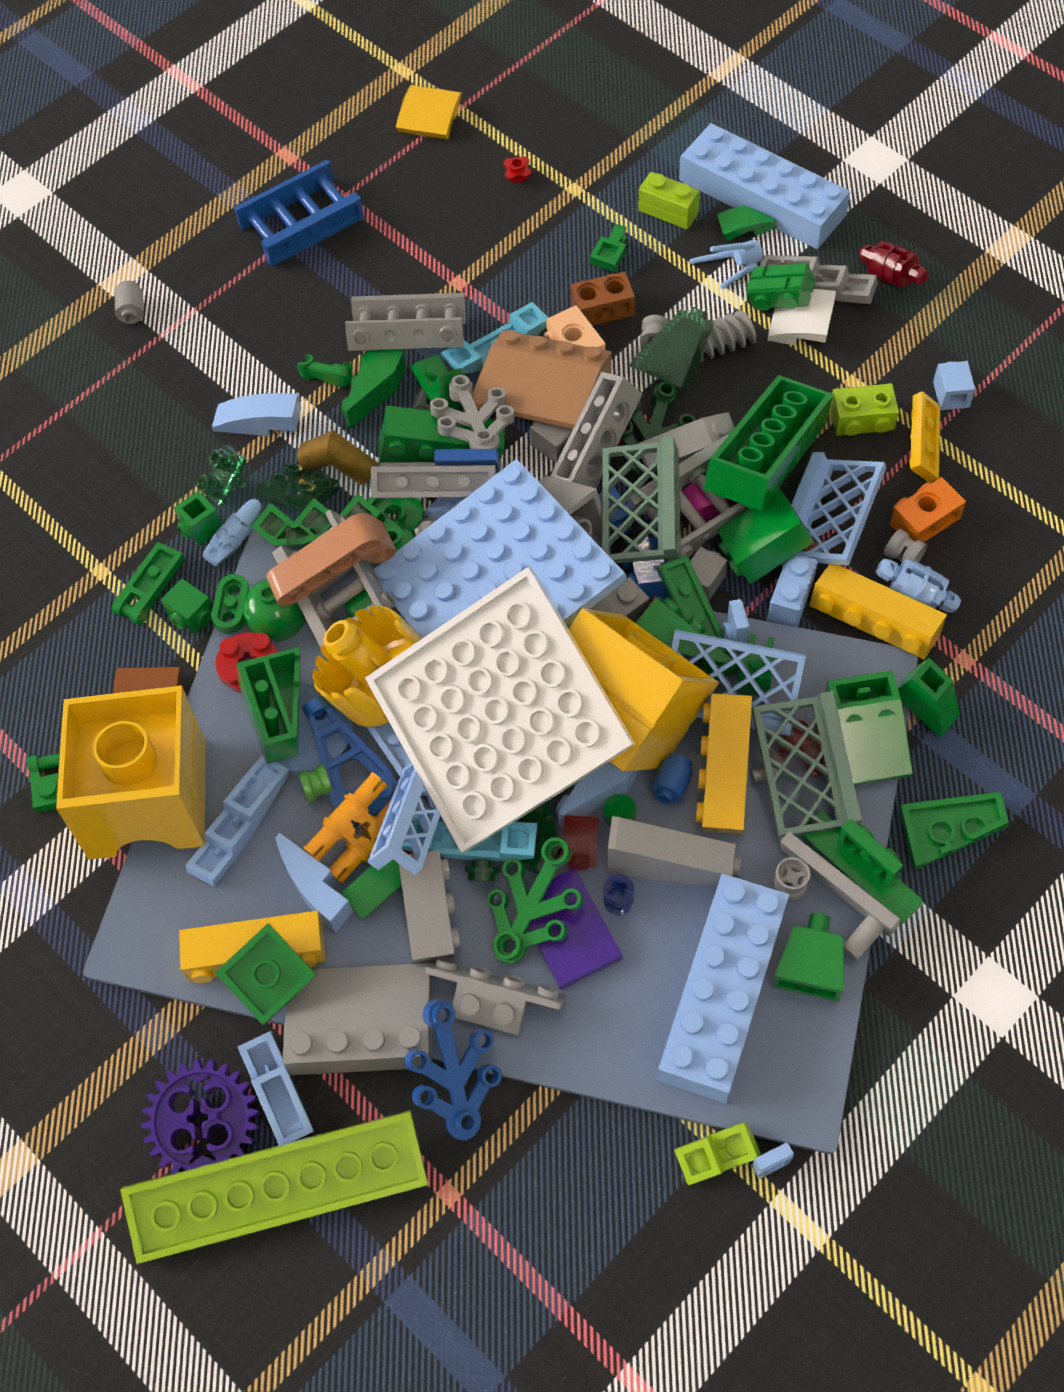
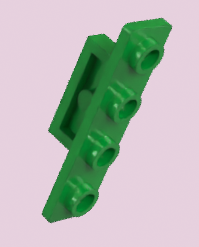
[800,811,923,925]

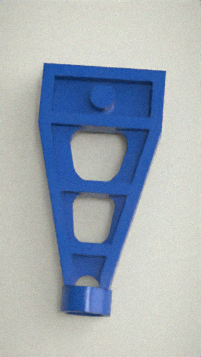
[302,696,398,828]

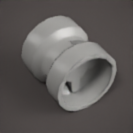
[883,528,927,563]
[773,857,811,902]

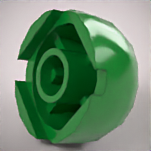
[242,579,305,642]

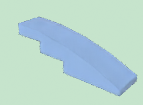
[185,755,289,887]

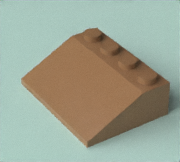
[472,330,612,429]

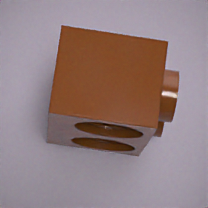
[570,271,635,326]

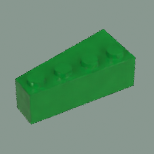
[378,405,504,466]

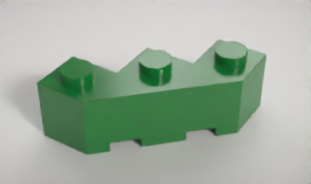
[251,493,386,550]

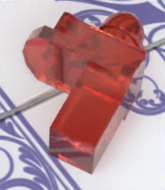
[778,719,825,777]

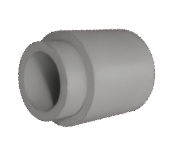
[115,281,144,324]

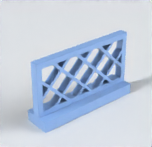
[782,452,886,566]
[671,630,806,736]

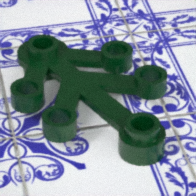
[621,381,696,478]

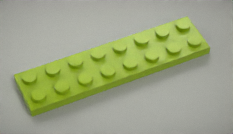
[120,1110,428,1264]

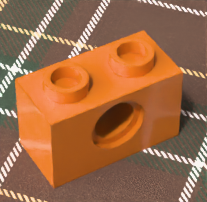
[890,477,966,542]

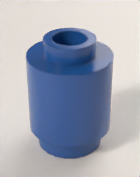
[650,753,693,805]

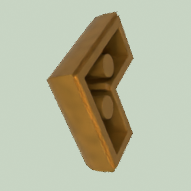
[297,430,379,485]

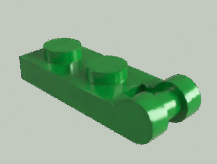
[111,542,186,625]

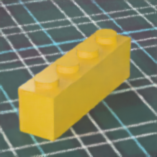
[809,564,947,659]
[696,693,752,835]
[179,911,326,983]

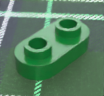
[211,574,250,634]

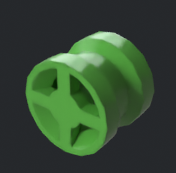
[298,764,333,803]

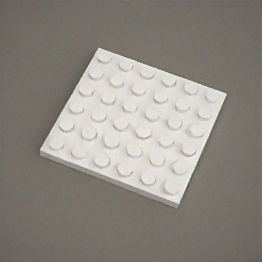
[365,567,636,853]

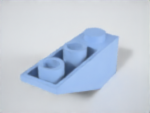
[556,762,641,828]

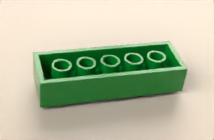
[703,375,834,511]

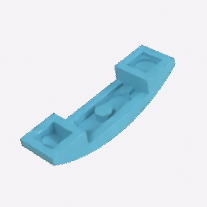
[441,302,548,374]
[401,819,537,861]

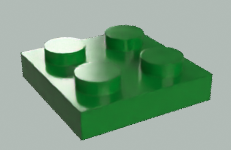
[215,923,317,1025]

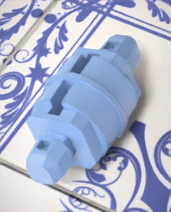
[876,558,961,613]

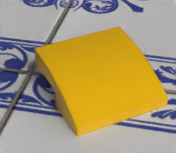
[396,85,461,140]

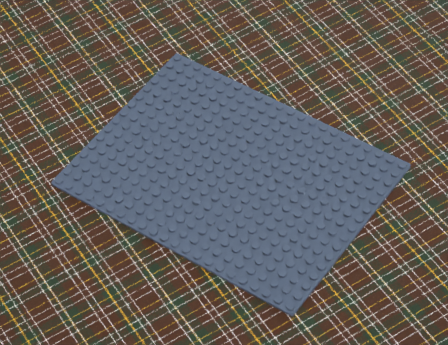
[83,529,918,1154]

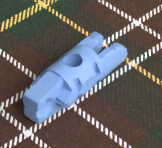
[203,499,262,567]

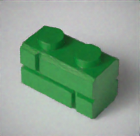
[746,263,815,310]

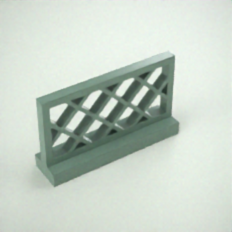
[602,435,681,563]
[751,691,862,838]

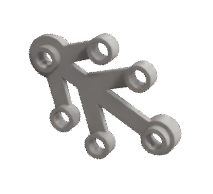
[430,375,514,449]

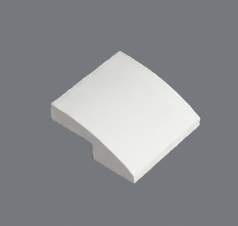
[767,289,836,345]

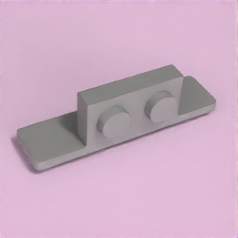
[425,958,567,1035]

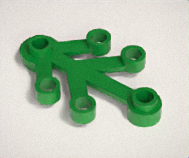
[486,837,584,964]

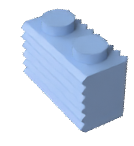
[767,554,818,627]

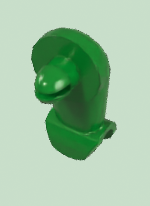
[297,354,353,388]

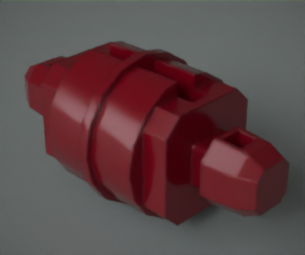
[859,241,929,288]

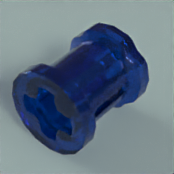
[603,874,634,916]

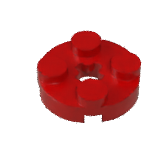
[215,632,278,694]

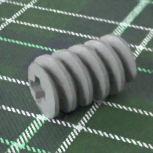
[691,310,757,362]

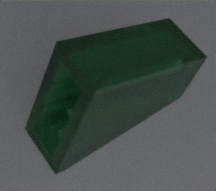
[630,306,715,388]

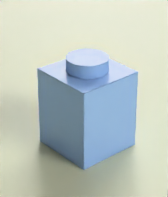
[933,361,975,410]

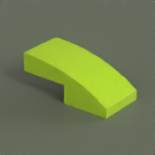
[674,1121,761,1185]

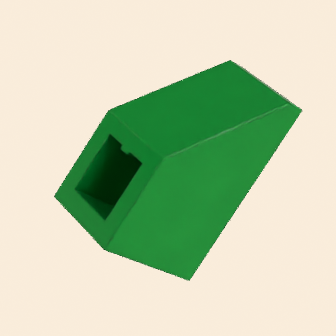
[897,658,960,737]

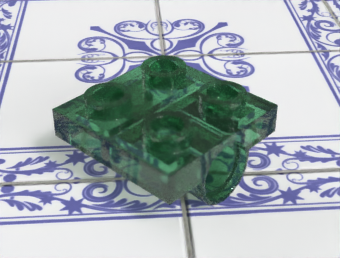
[258,464,340,510]

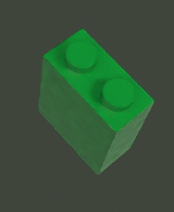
[717,488,814,584]

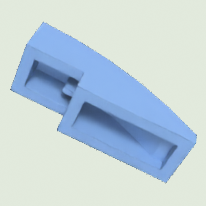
[212,393,301,436]
[275,833,353,933]
[238,1031,314,1145]

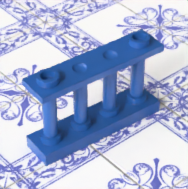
[234,160,364,267]

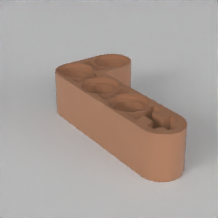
[266,513,396,606]

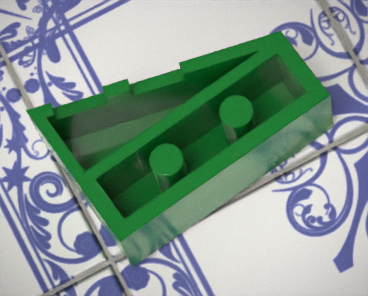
[237,647,301,764]

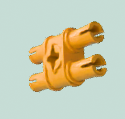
[303,772,391,884]

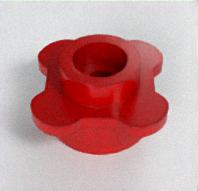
[503,156,531,183]

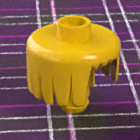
[312,606,423,727]

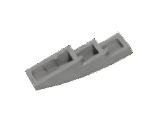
[760,255,878,304]

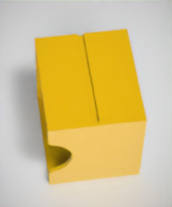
[569,608,719,772]
[56,685,206,860]

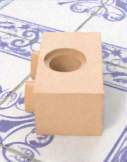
[545,305,605,350]

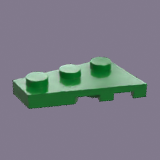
[899,792,1009,871]

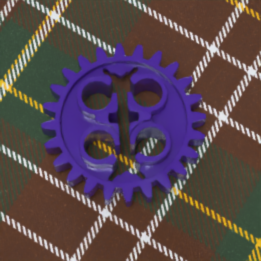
[141,1059,261,1174]

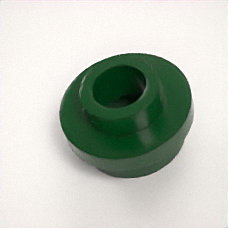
[465,860,499,882]

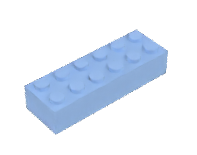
[679,123,851,249]
[657,874,789,1104]

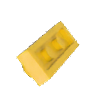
[909,391,940,482]

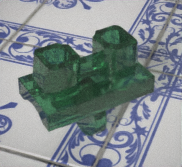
[195,444,247,506]

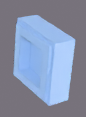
[752,1142,794,1178]

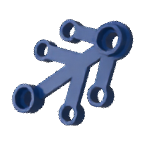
[404,999,502,1140]

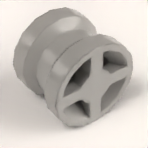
[640,315,670,351]

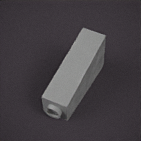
[608,816,741,887]

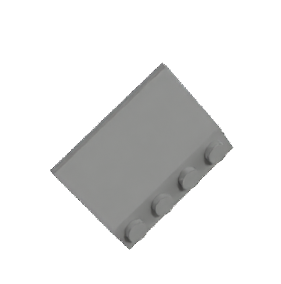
[283,963,432,1075]

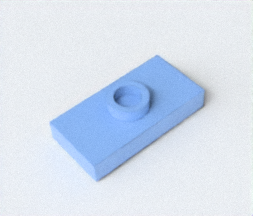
[722,599,749,655]

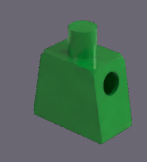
[772,913,844,1002]

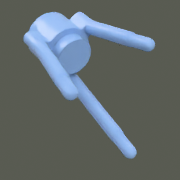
[689,240,763,289]

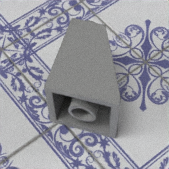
[538,476,602,548]

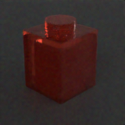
[561,815,599,871]

